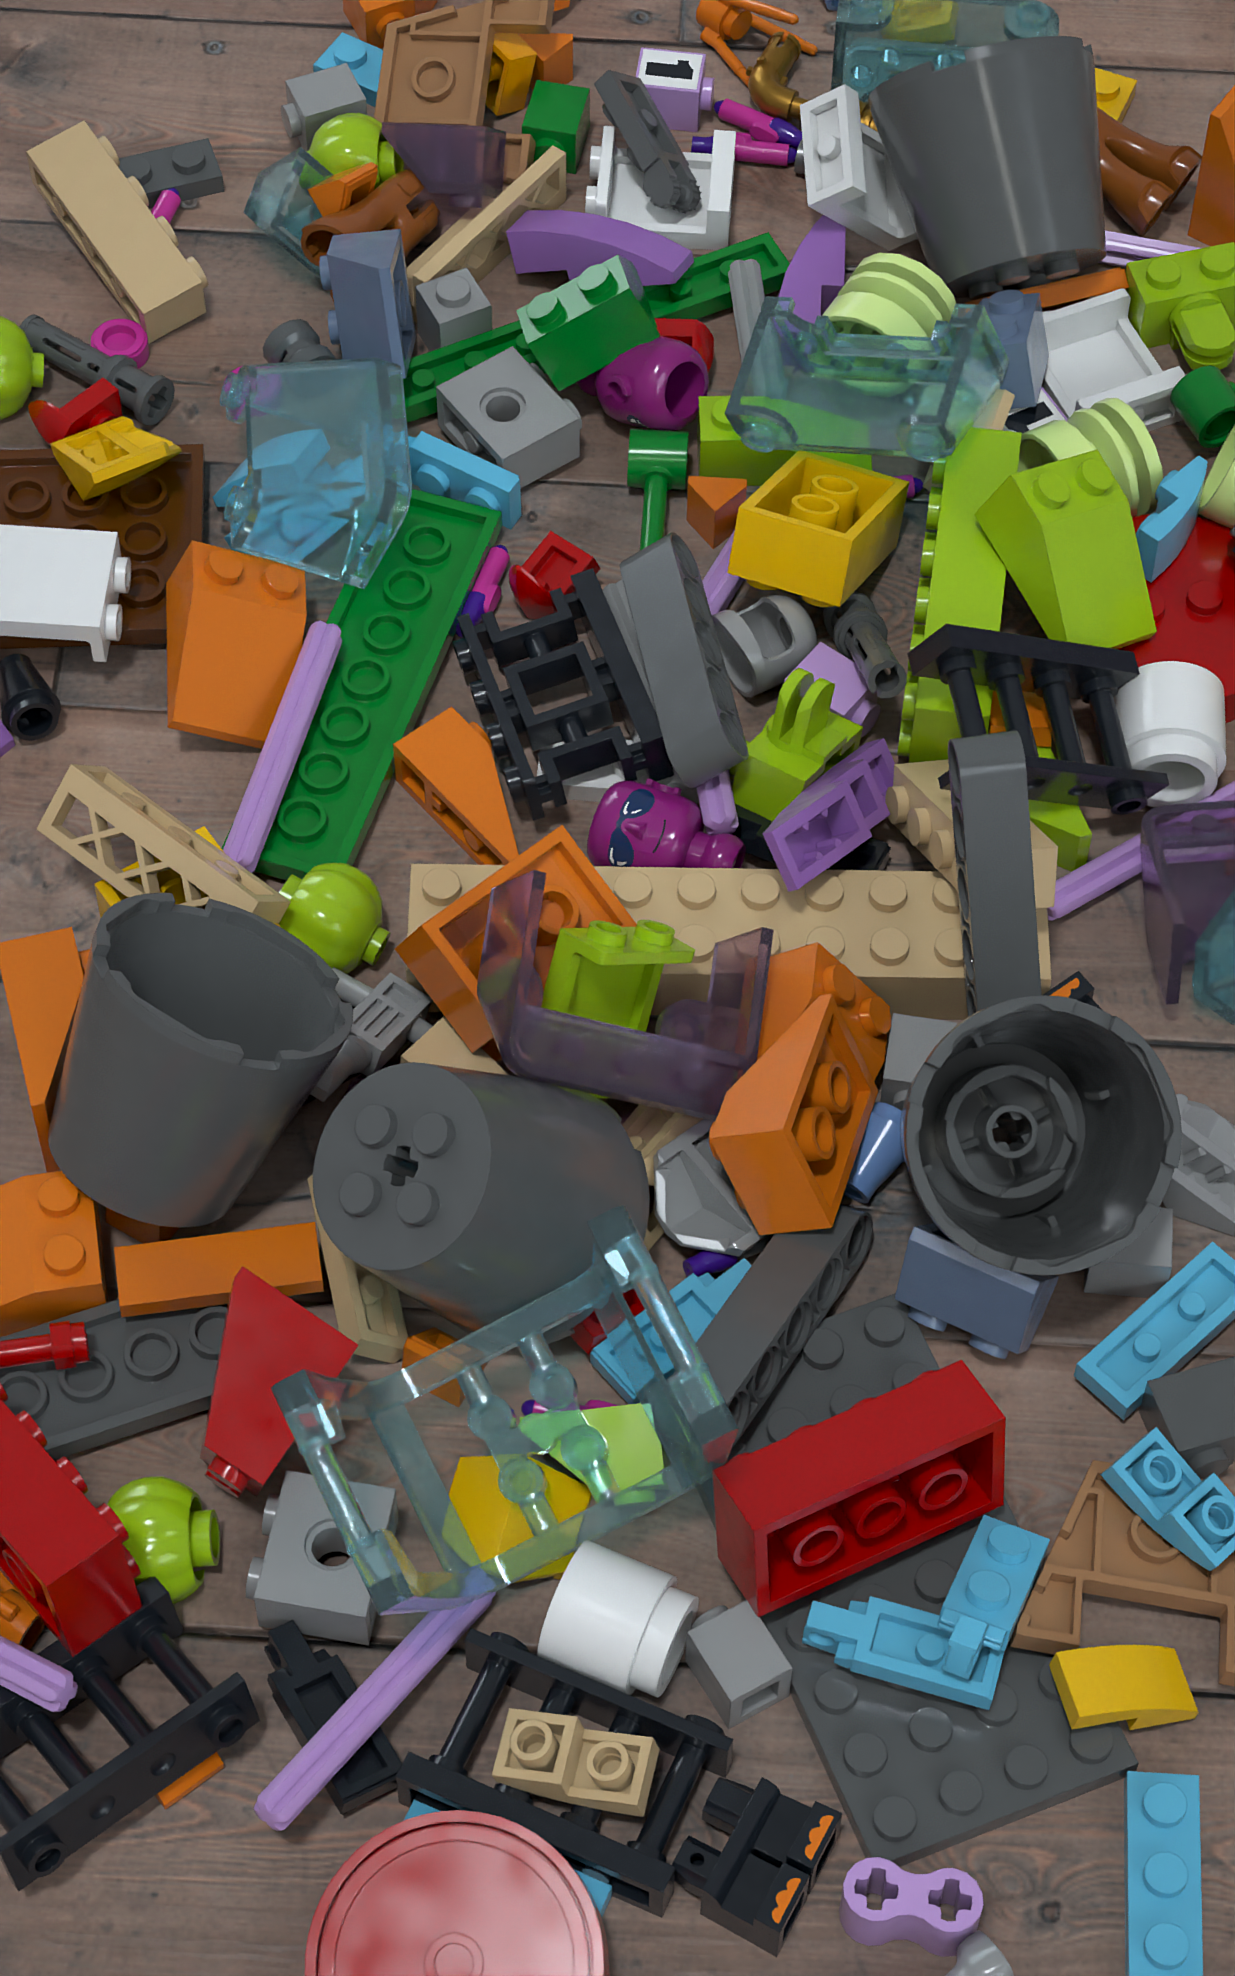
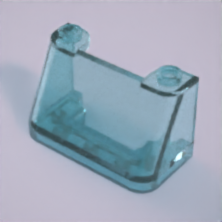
[831,0,1060,102]
[725,296,1009,462]
[220,357,412,589]

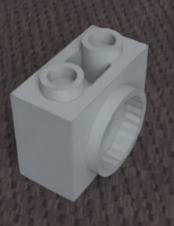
[436,346,582,489]
[246,1470,399,1645]

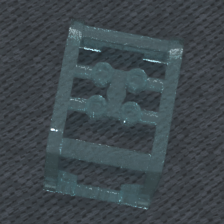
[271,1205,739,1616]

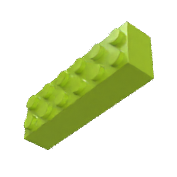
[897,425,1022,763]

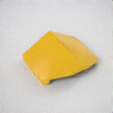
[50,416,182,501]
[435,1455,593,1583]

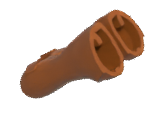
[1097,107,1202,237]
[301,169,441,302]

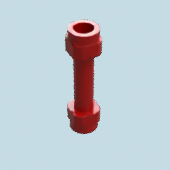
[0,1320,90,1370]

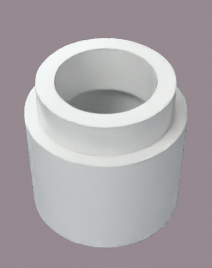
[1114,661,1226,809]
[537,1540,699,1698]

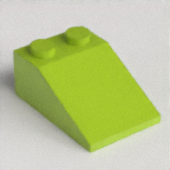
[974,449,1157,649]

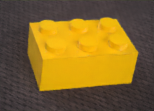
[727,450,909,607]

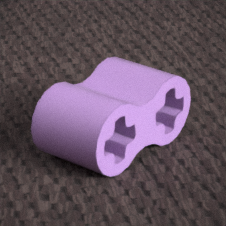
[839,1857,984,1957]

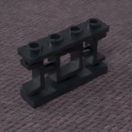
[452,568,674,821]

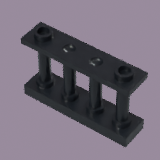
[907,624,1170,815]
[0,1576,260,1891]
[396,1628,733,1918]

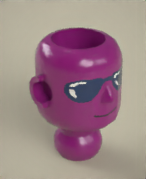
[577,336,709,431]
[587,778,746,868]

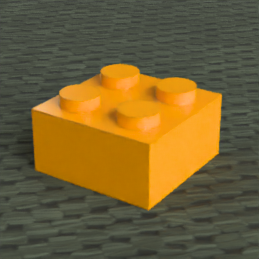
[485,33,537,116]

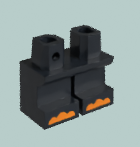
[672,1777,842,1957]

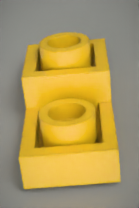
[1049,1645,1199,1730]

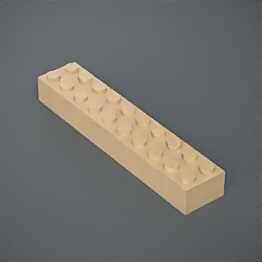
[406,864,1051,1020]

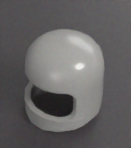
[712,595,817,698]

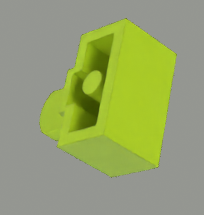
[1125,242,1235,370]
[730,668,863,822]

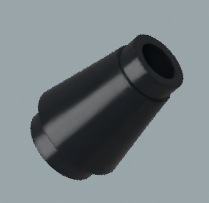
[0,654,61,741]

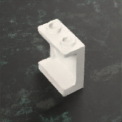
[800,84,918,251]
[585,126,736,250]
[1041,288,1185,432]
[0,524,131,662]

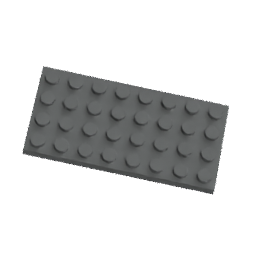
[654,1293,1139,1867]

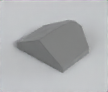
[1162,1094,1235,1236]
[653,1109,770,1257]

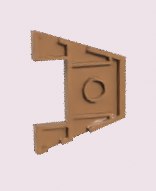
[374,0,555,185]
[1010,1460,1235,1687]

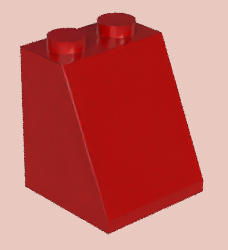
[200,1266,358,1498]

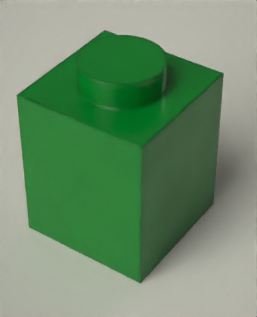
[522,80,590,174]

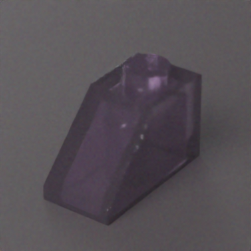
[382,122,506,209]

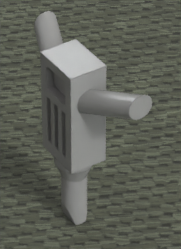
[310,967,433,1102]

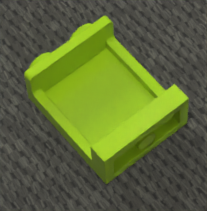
[522,920,695,1099]

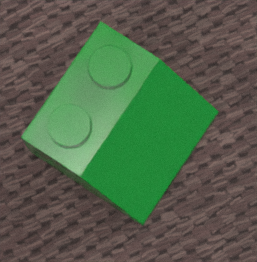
[516,255,660,391]

